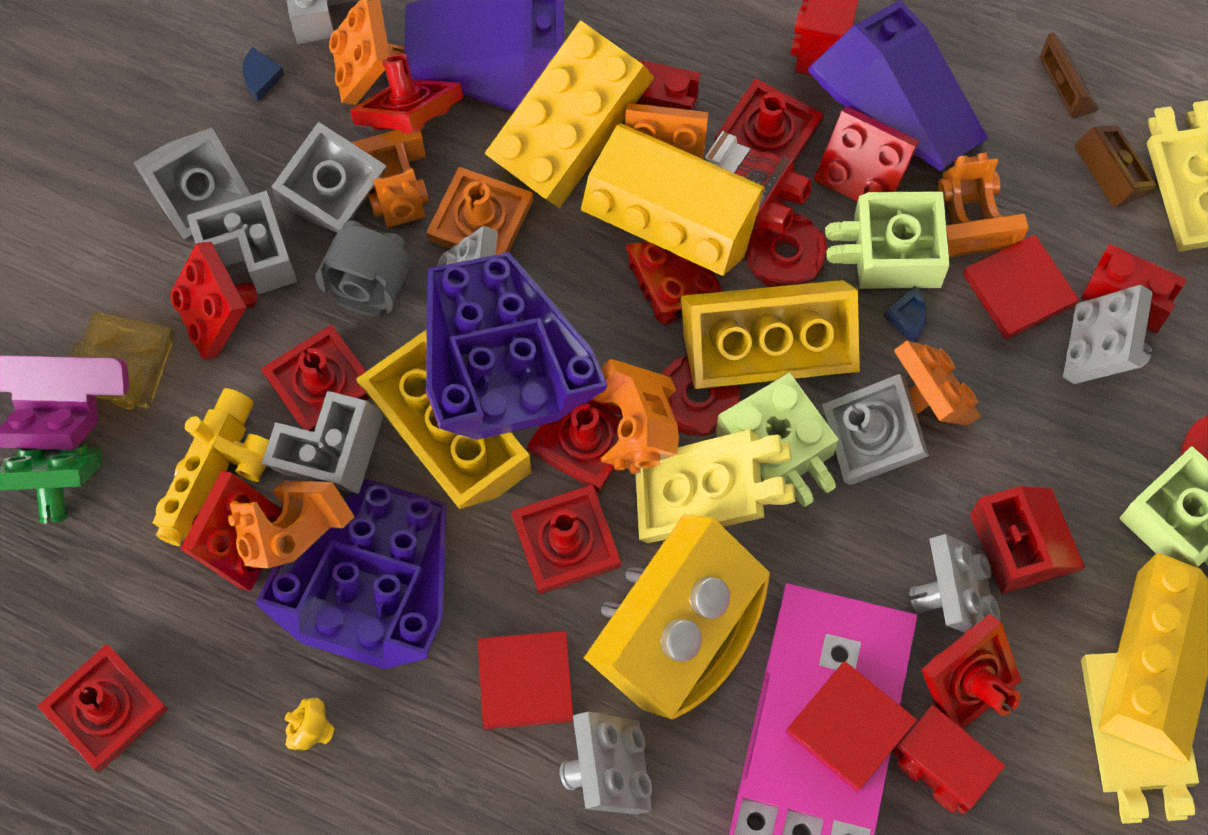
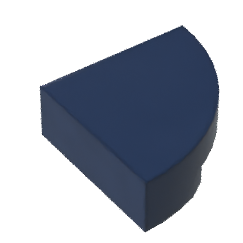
[243,47,284,101]
[884,286,926,342]

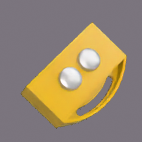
[584,514,770,719]

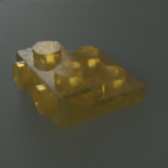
[69,311,176,410]

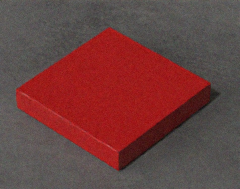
[963,235,1079,340]
[478,631,574,730]
[786,660,917,792]

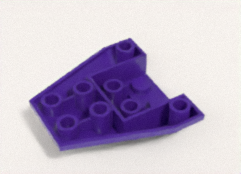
[404,0,564,112]
[808,0,988,172]
[426,252,608,440]
[256,479,447,669]

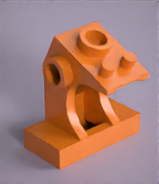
[351,129,429,228]
[938,153,1029,258]
[593,358,679,474]
[228,480,355,568]

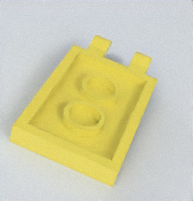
[1146,100,1208,252]
[635,430,796,544]
[1081,653,1199,824]

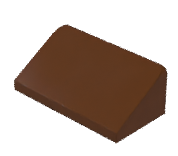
[1040,32,1098,119]
[1075,125,1158,207]

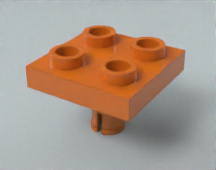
[329,0,404,105]
[625,103,709,159]
[426,167,534,255]
[894,340,982,426]

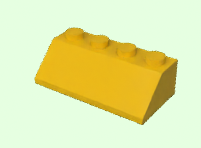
[581,123,765,276]
[681,280,860,389]
[356,330,532,509]
[1098,552,1208,763]

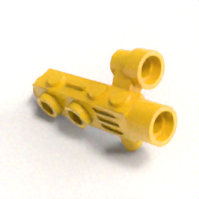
[152,388,269,546]

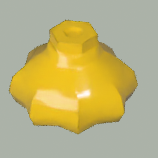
[285,698,335,750]

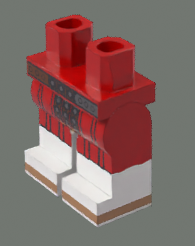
[705,131,812,239]

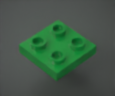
[0,443,103,523]

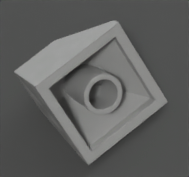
[271,122,387,232]
[134,128,251,239]

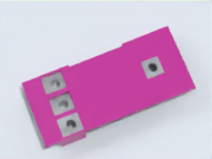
[728,583,918,835]

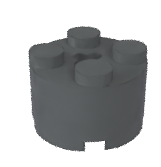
[316,221,412,317]

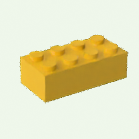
[484,20,654,208]

